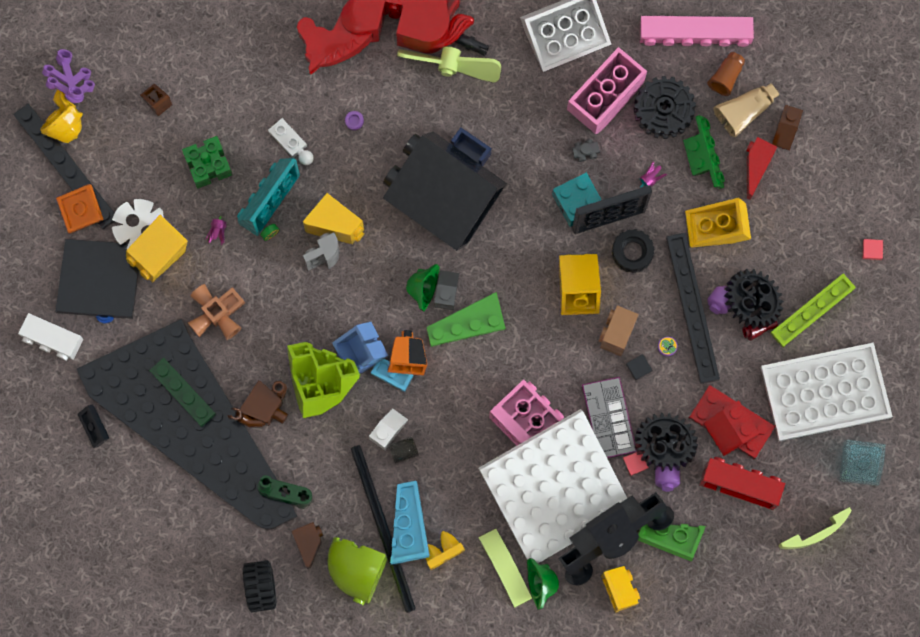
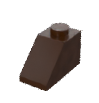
[772,105,803,151]
[292,522,323,569]

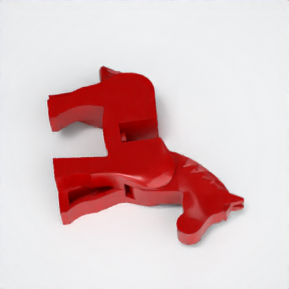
[297,0,474,75]

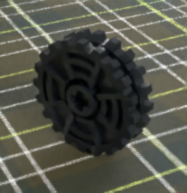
[634,76,696,139]

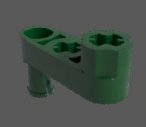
[257,475,312,509]

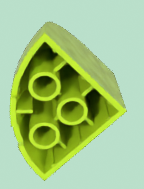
[327,537,387,605]

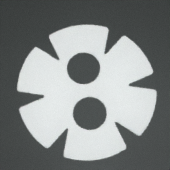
[112,199,164,249]

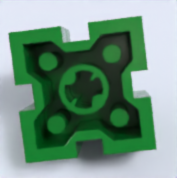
[182,136,233,189]

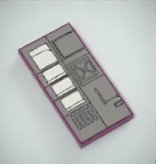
[582,377,637,459]

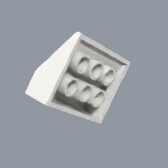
[520,0,611,72]

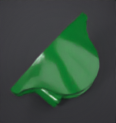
[406,264,440,311]
[527,558,559,610]

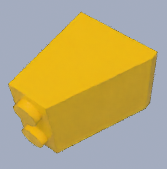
[303,193,364,244]
[126,215,188,283]
[559,254,601,315]

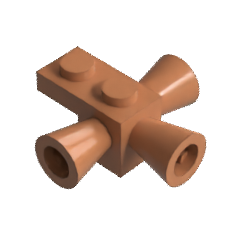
[188,284,245,340]

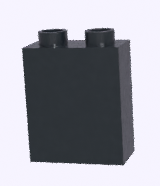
[383,131,507,251]

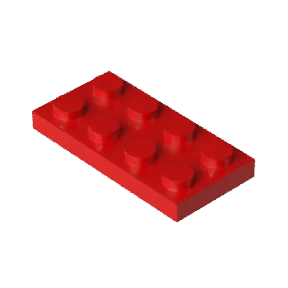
[689,385,776,459]

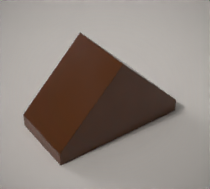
[140,84,173,116]

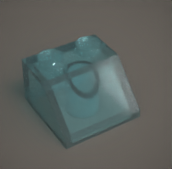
[840,440,886,486]

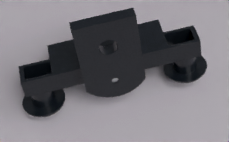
[558,492,674,586]

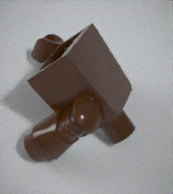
[228,380,289,427]

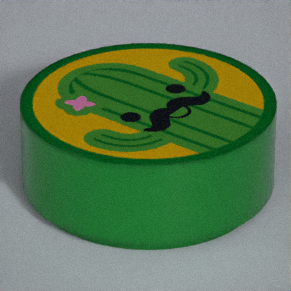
[260,224,280,241]

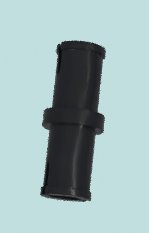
[455,34,489,56]

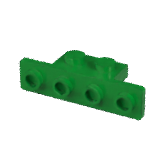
[683,115,725,189]

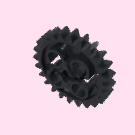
[724,269,784,329]
[634,412,698,472]

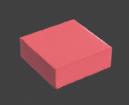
[863,239,883,260]
[623,452,649,476]

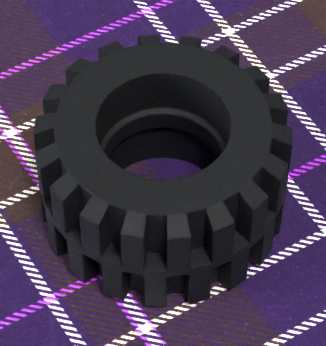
[243,560,277,613]

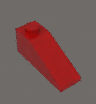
[746,137,777,200]

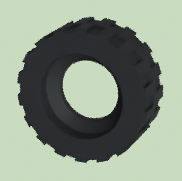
[612,229,655,273]

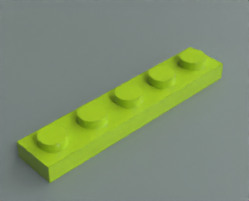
[770,273,856,348]

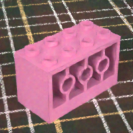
[489,380,564,446]

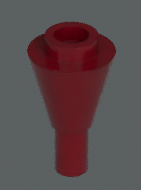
[742,321,778,341]

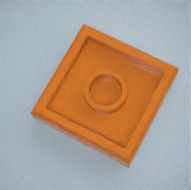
[56,184,104,234]

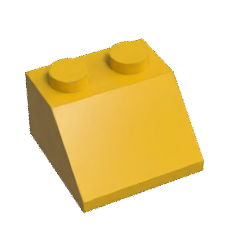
[601,566,640,613]

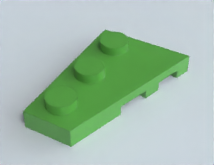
[638,524,706,562]

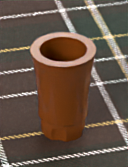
[707,52,745,96]

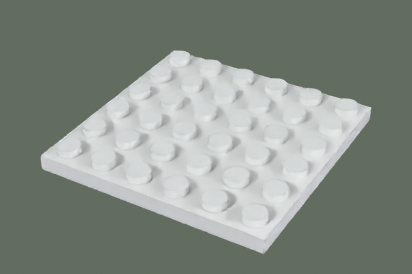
[478,409,627,563]

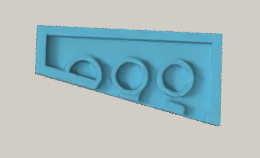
[390,481,430,565]

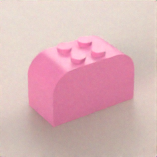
[567,47,647,134]

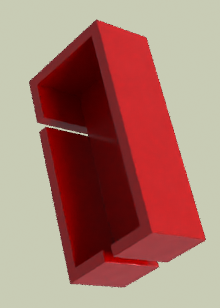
[699,457,786,510]

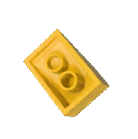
[685,198,751,247]

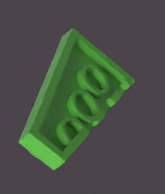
[426,292,505,347]

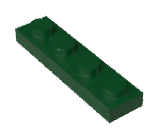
[149,357,216,427]

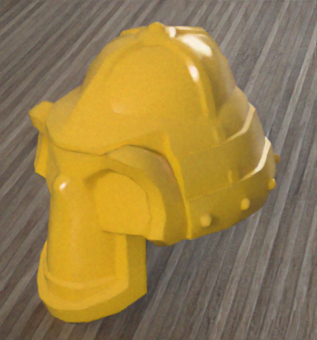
[40,89,83,143]

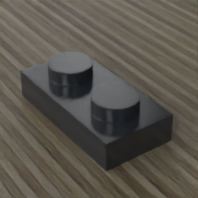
[77,404,109,448]

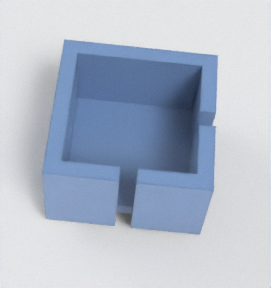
[332,322,388,374]

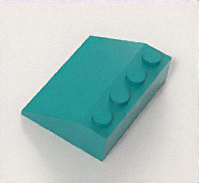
[237,158,300,237]

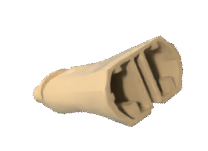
[714,83,779,137]

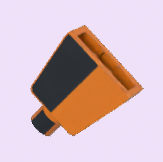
[388,330,427,375]

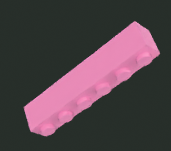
[640,16,754,47]

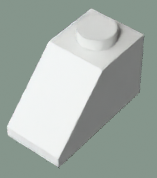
[369,409,408,451]

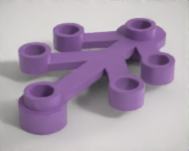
[42,49,95,103]

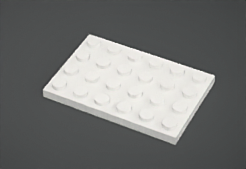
[760,342,893,442]

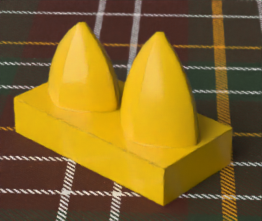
[426,531,465,571]

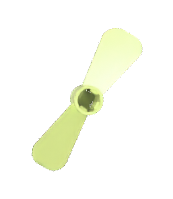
[397,47,501,82]

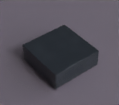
[626,354,653,381]

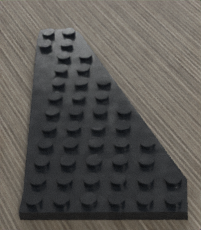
[77,319,297,529]

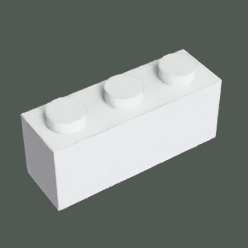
[18,313,83,361]

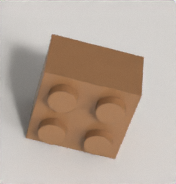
[599,305,639,356]

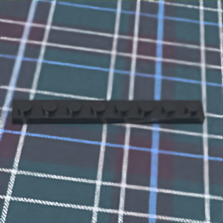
[13,103,115,230]
[666,233,720,384]

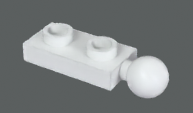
[268,118,314,165]

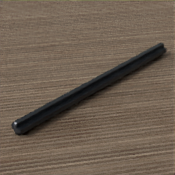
[351,445,415,613]

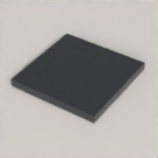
[572,185,652,235]
[55,239,139,319]

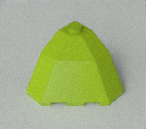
[287,342,360,418]

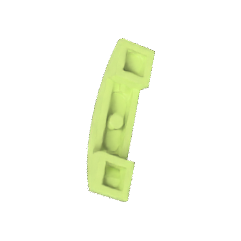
[779,507,851,549]
[479,529,532,608]

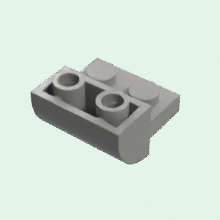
[303,232,340,271]

